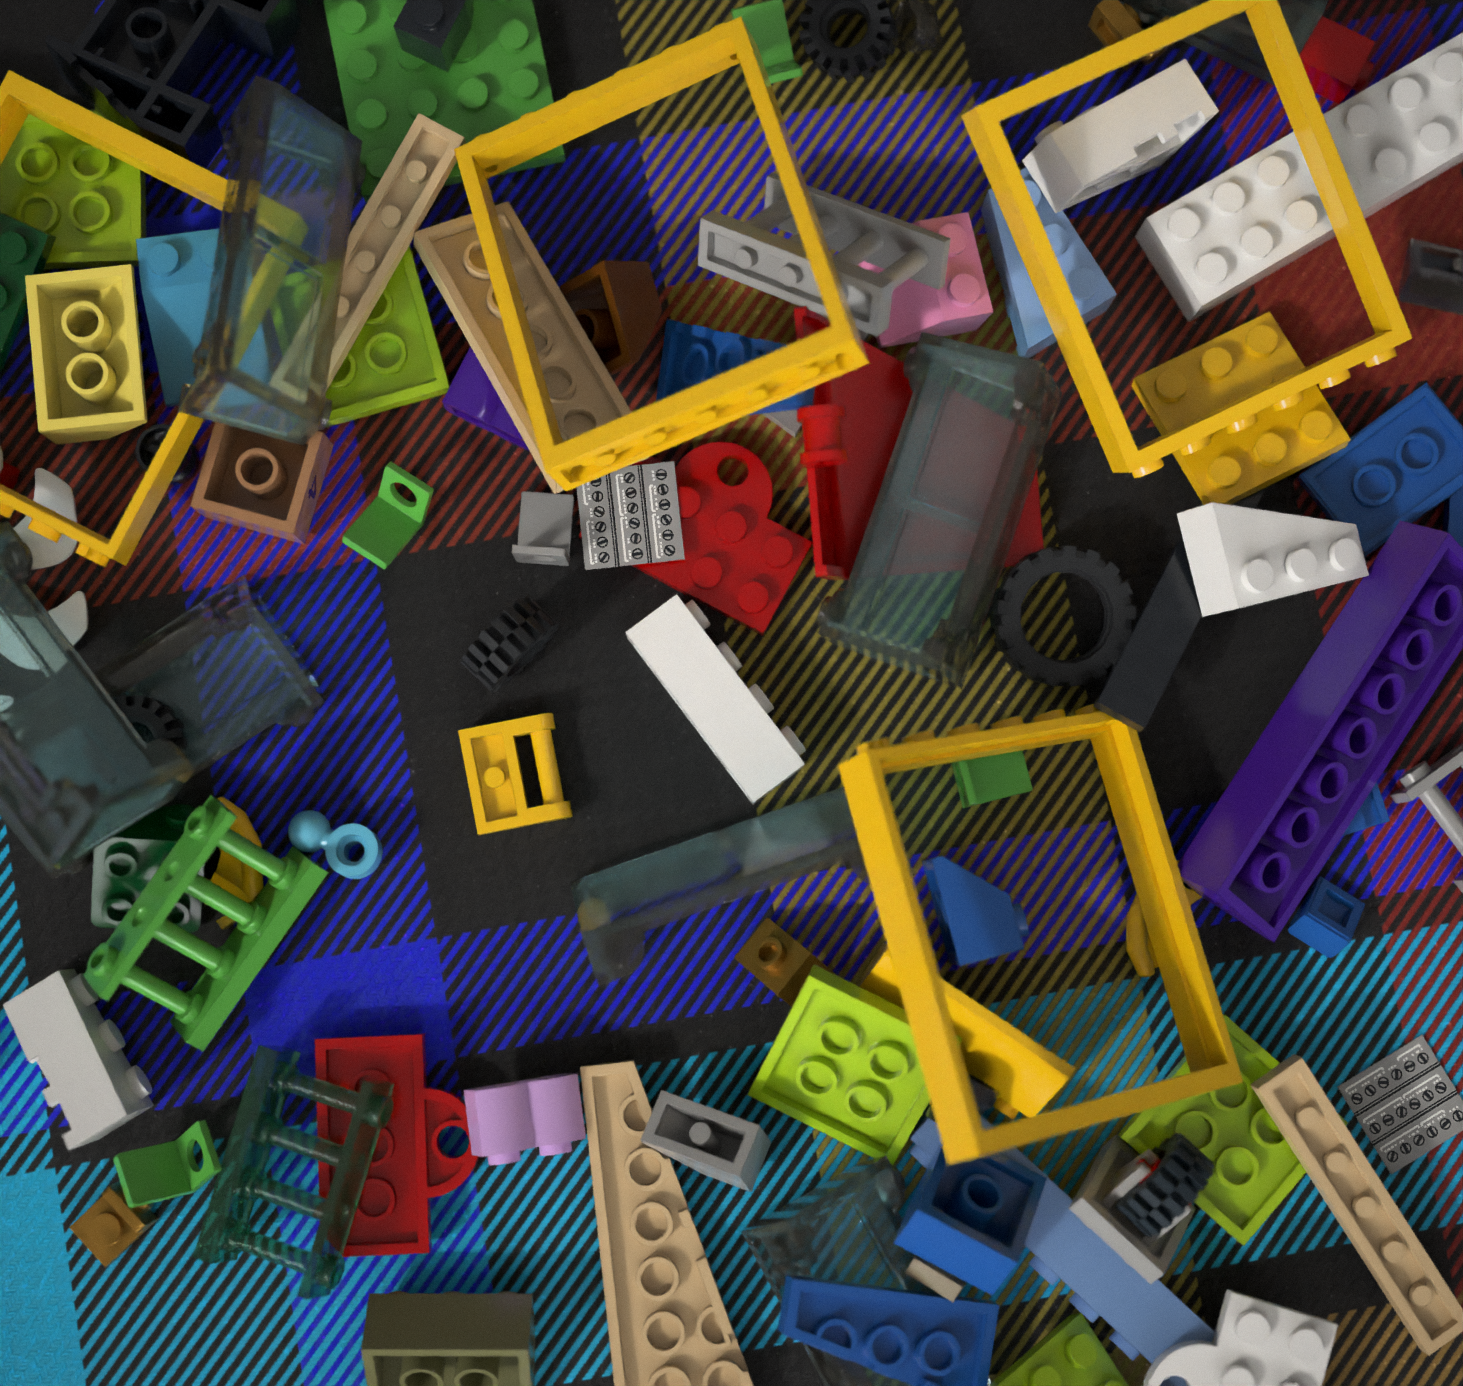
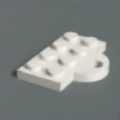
[1143,1289,1338,1386]

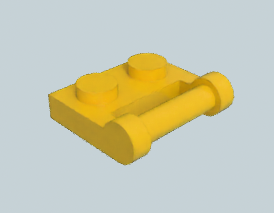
[458,713,573,835]

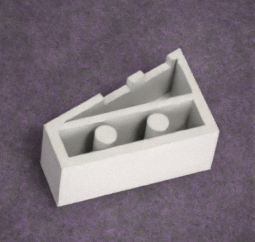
[1022,59,1219,213]
[1177,502,1369,617]
[2,969,154,1150]

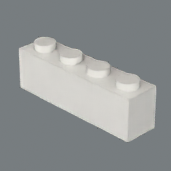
[626,594,806,805]

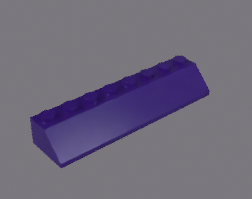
[1177,521,1463,942]

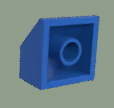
[922,856,1029,966]
[894,1140,1047,1296]

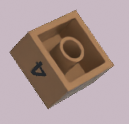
[190,404,334,544]

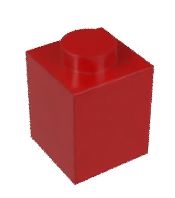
[1298,15,1375,104]

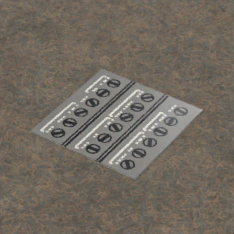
[577,461,685,570]
[1338,1035,1463,1174]

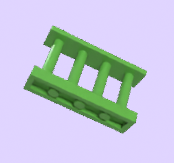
[83,795,328,1051]

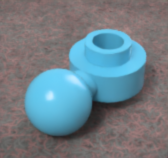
[288,810,383,879]

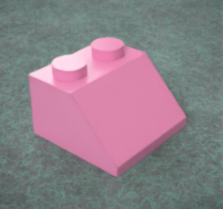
[858,212,993,348]

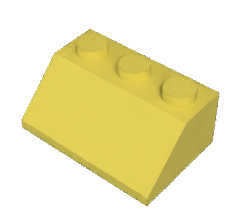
[25,264,148,445]

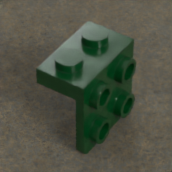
[91,801,205,932]

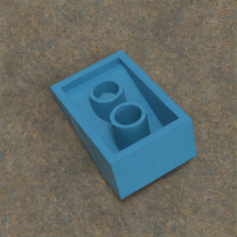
[136,226,271,407]

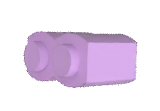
[464,1073,586,1165]

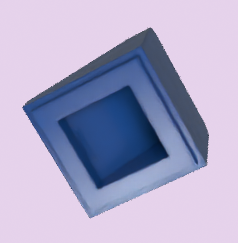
[1288,876,1365,958]

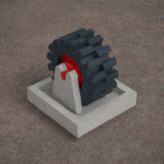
[1069,1133,1215,1284]

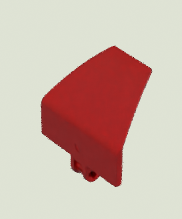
[794,306,1044,580]

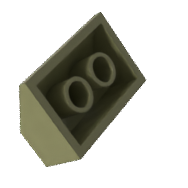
[361,1291,535,1386]

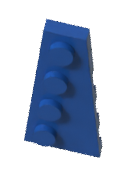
[656,319,816,416]
[778,1274,999,1386]

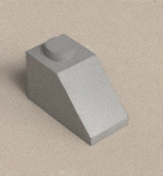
[641,1090,771,1192]

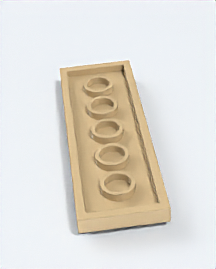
[413,201,650,494]

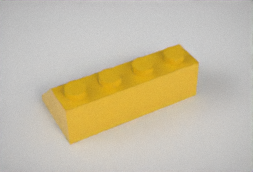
[855,943,1076,1120]

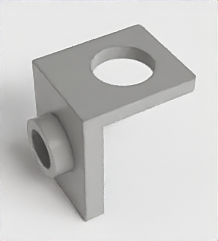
[512,491,574,566]

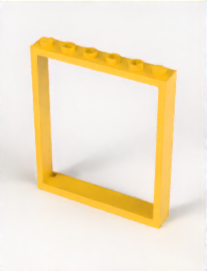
[961,0,1412,478]
[454,16,869,492]
[0,70,305,567]
[838,704,1243,1164]

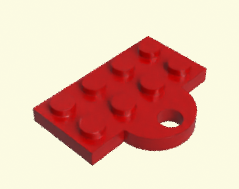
[579,442,813,636]
[315,1033,479,1258]

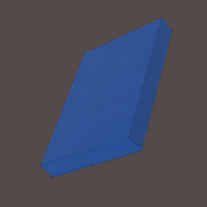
[1297,382,1463,558]

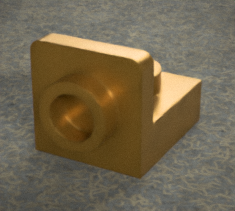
[1088,0,1170,72]
[69,1181,158,1267]

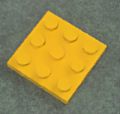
[1131,311,1351,505]

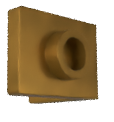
[734,918,838,1007]

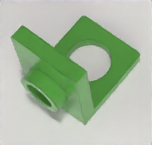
[731,0,803,83]
[342,461,434,569]
[951,750,1032,808]
[113,1120,222,1208]

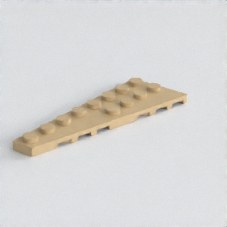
[580,1060,754,1386]

